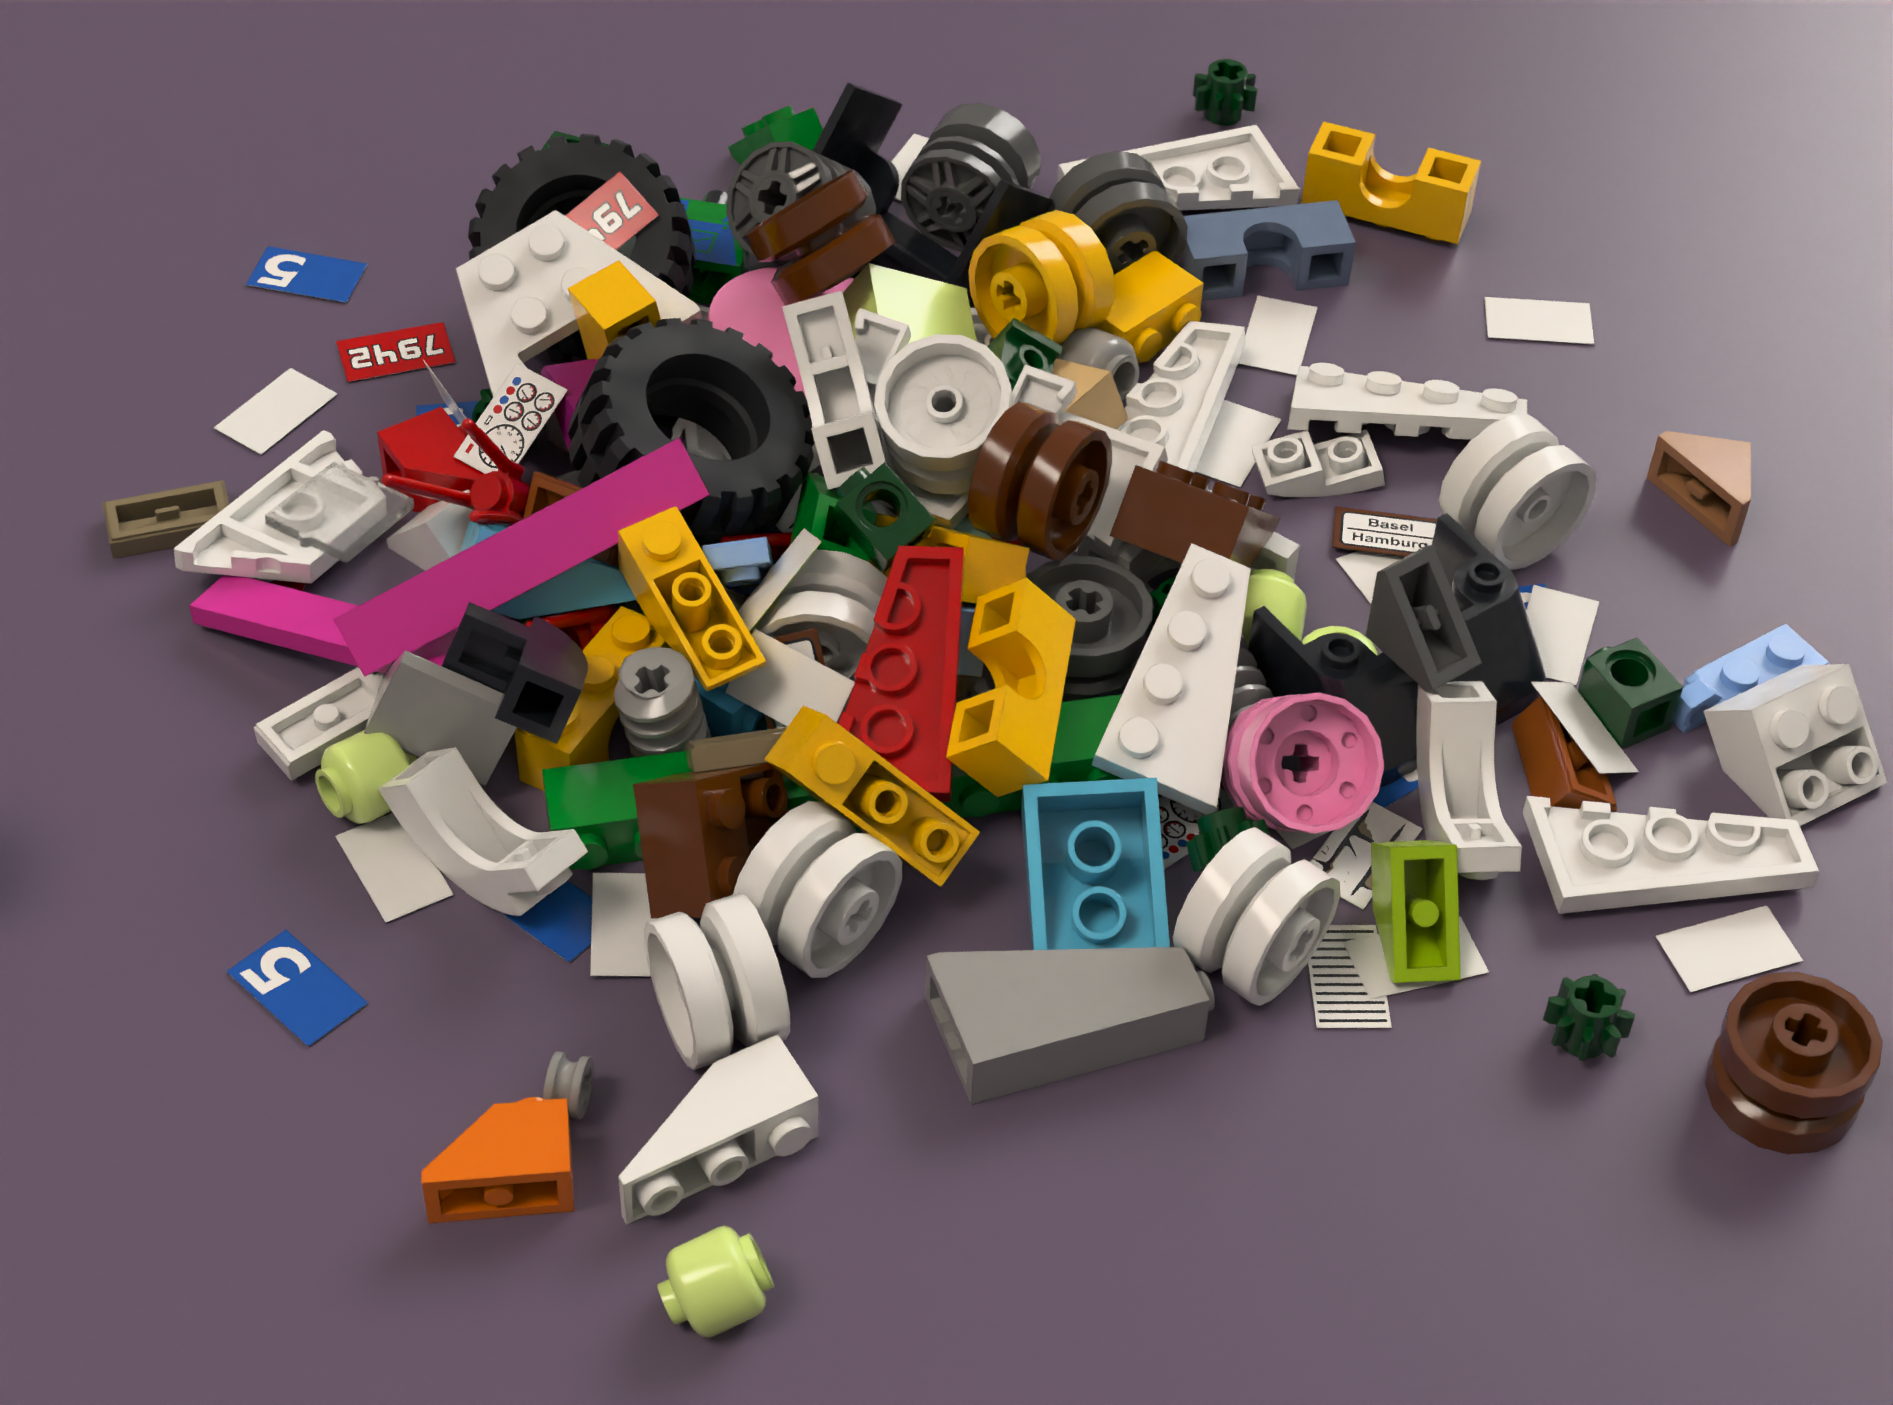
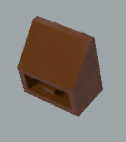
[1109,460,1280,568]
[633,762,788,918]

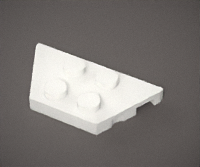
[174,430,387,584]

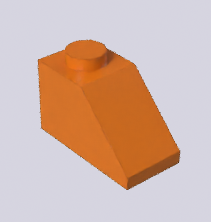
[421,1097,575,1224]

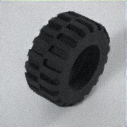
[468,134,696,364]
[568,318,815,551]

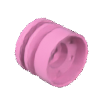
[1221,692,1384,834]

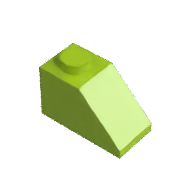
[1371,840,1461,983]

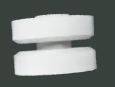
[874,334,1014,494]
[1439,413,1597,570]
[752,549,887,682]
[733,801,902,978]
[1173,827,1341,1006]
[644,893,790,1070]

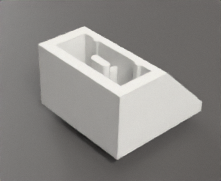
[1703,664,1887,826]

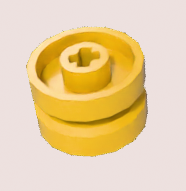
[968,210,1115,345]

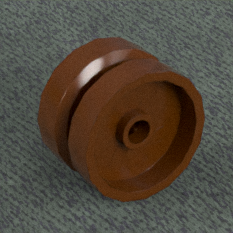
[743,169,895,306]
[968,402,1112,560]
[1705,972,1883,1155]

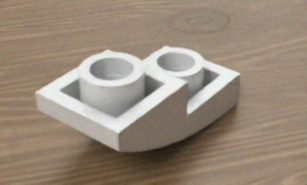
[1251,429,1385,497]

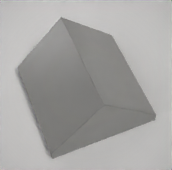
[364,650,517,785]

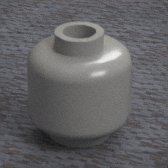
[1057,327,1139,400]

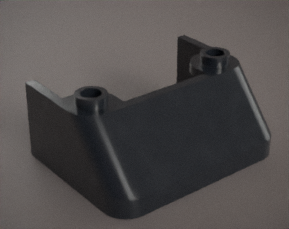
[812,82,1053,306]
[1248,513,1546,787]

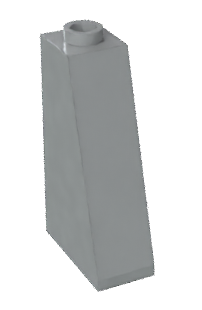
[925,947,1215,1105]

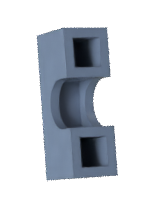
[1176,200,1356,301]

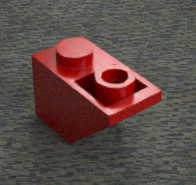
[377,406,484,513]

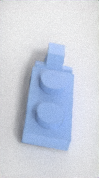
[702,537,773,595]
[1672,624,1829,733]

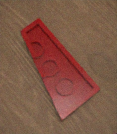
[838,546,965,802]

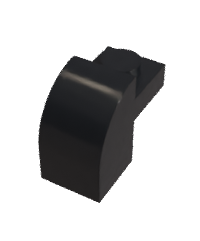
[442,602,588,744]

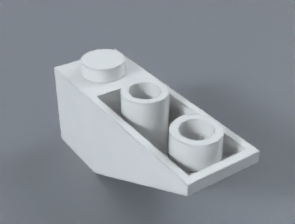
[618,1034,818,1225]

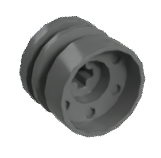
[901,103,1041,252]
[726,141,876,266]

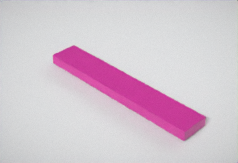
[333,438,710,677]
[189,575,497,691]

